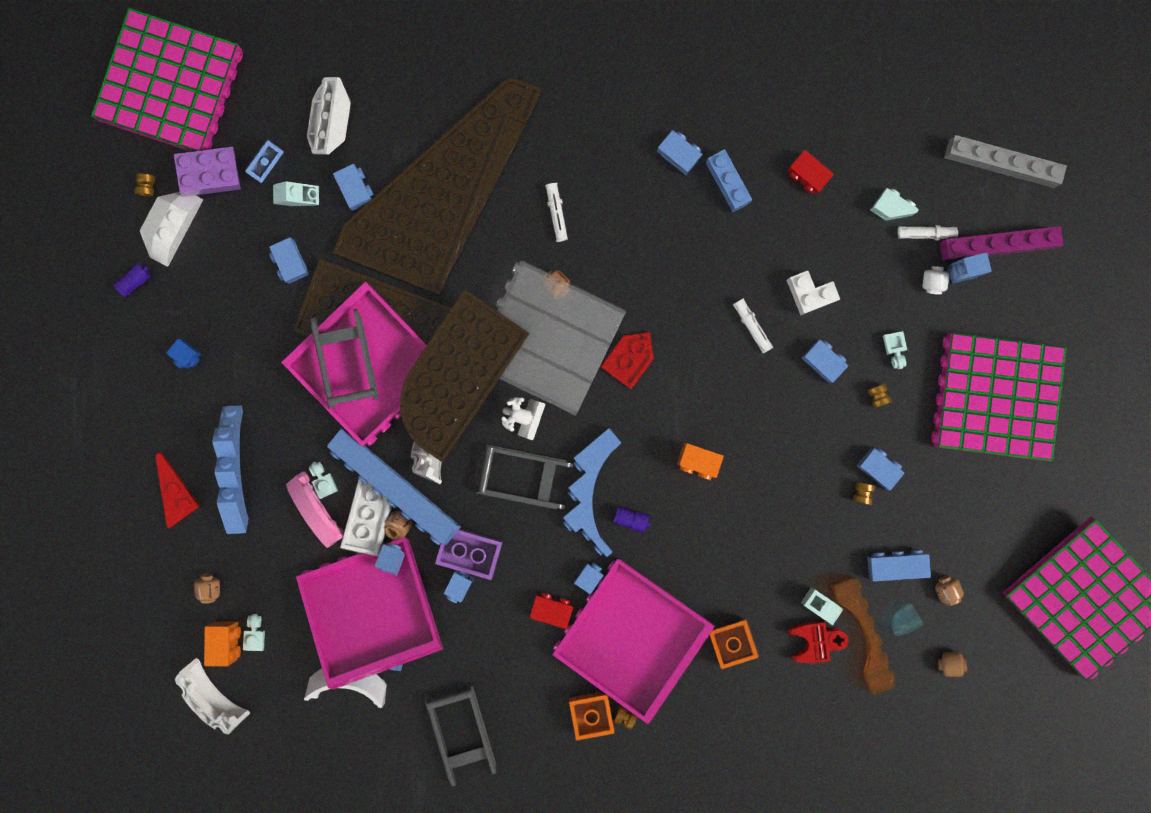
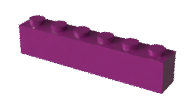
[940,226,1063,261]

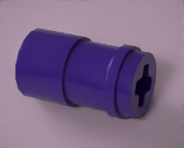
[113,262,151,297]
[613,507,651,533]

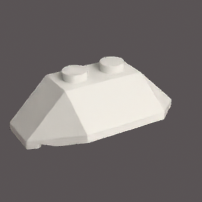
[307,77,351,154]
[140,192,203,267]

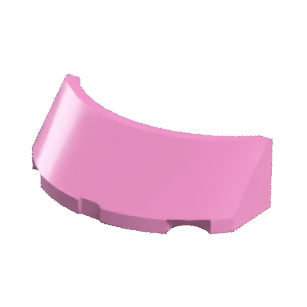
[286,472,344,548]

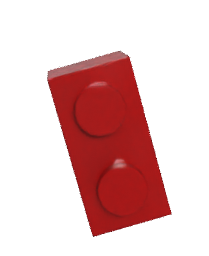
[787,150,834,195]
[530,592,573,629]

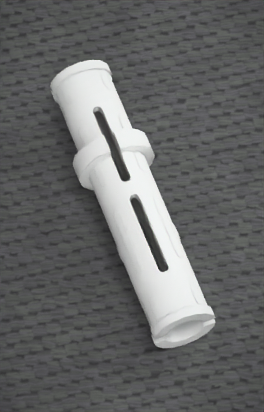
[545,183,568,242]
[898,225,958,240]
[733,298,773,353]

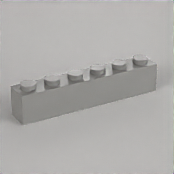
[944,135,1067,188]

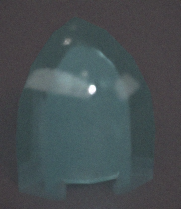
[892,603,924,636]

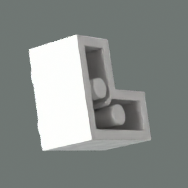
[787,271,840,315]

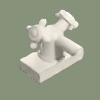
[502,397,545,440]

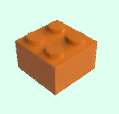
[677,443,724,480]
[710,619,759,669]
[204,621,241,666]
[569,691,615,741]

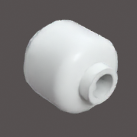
[922,266,949,294]

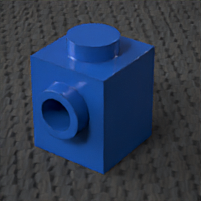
[166,338,201,369]

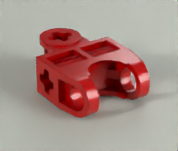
[788,620,848,663]

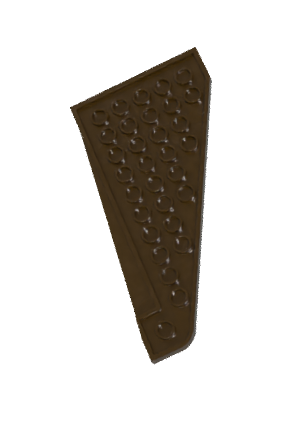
[333,79,541,295]

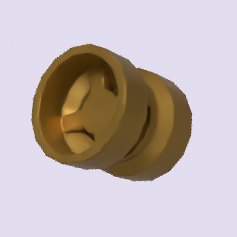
[134,174,156,196]
[868,384,892,408]
[852,482,875,505]
[613,705,637,730]

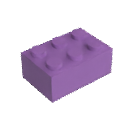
[174,147,241,197]
[435,528,503,580]

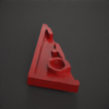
[155,452,200,528]

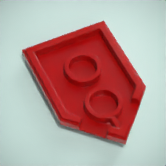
[600,332,654,389]

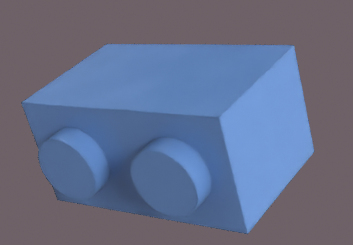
[657,130,702,175]
[245,139,284,183]
[333,164,374,211]
[269,237,310,284]
[801,340,848,384]
[856,448,904,491]
[444,570,475,603]

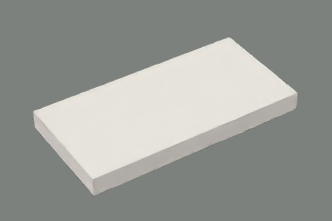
[340,479,392,557]

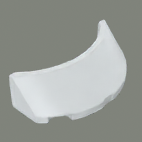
[411,442,442,484]
[175,658,250,735]
[304,669,387,708]

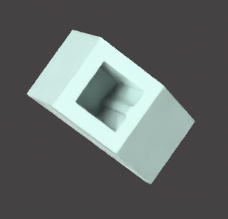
[273,182,319,206]
[870,188,919,221]
[801,587,843,625]

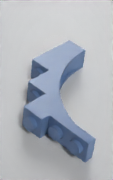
[212,405,249,534]
[563,428,621,557]

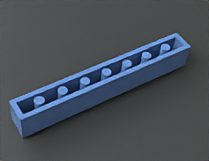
[327,428,461,545]

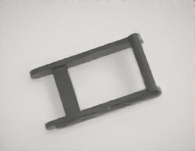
[311,308,379,410]
[475,444,574,509]
[425,683,497,786]

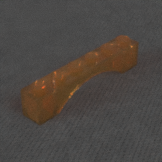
[830,576,896,695]

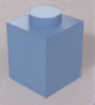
[375,543,405,576]
[574,563,603,594]

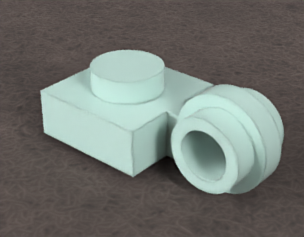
[883,331,907,370]
[309,461,338,499]
[243,614,265,651]

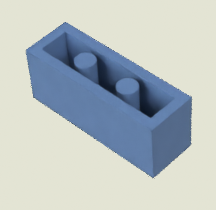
[706,149,752,212]
[947,253,992,284]
[867,550,931,581]

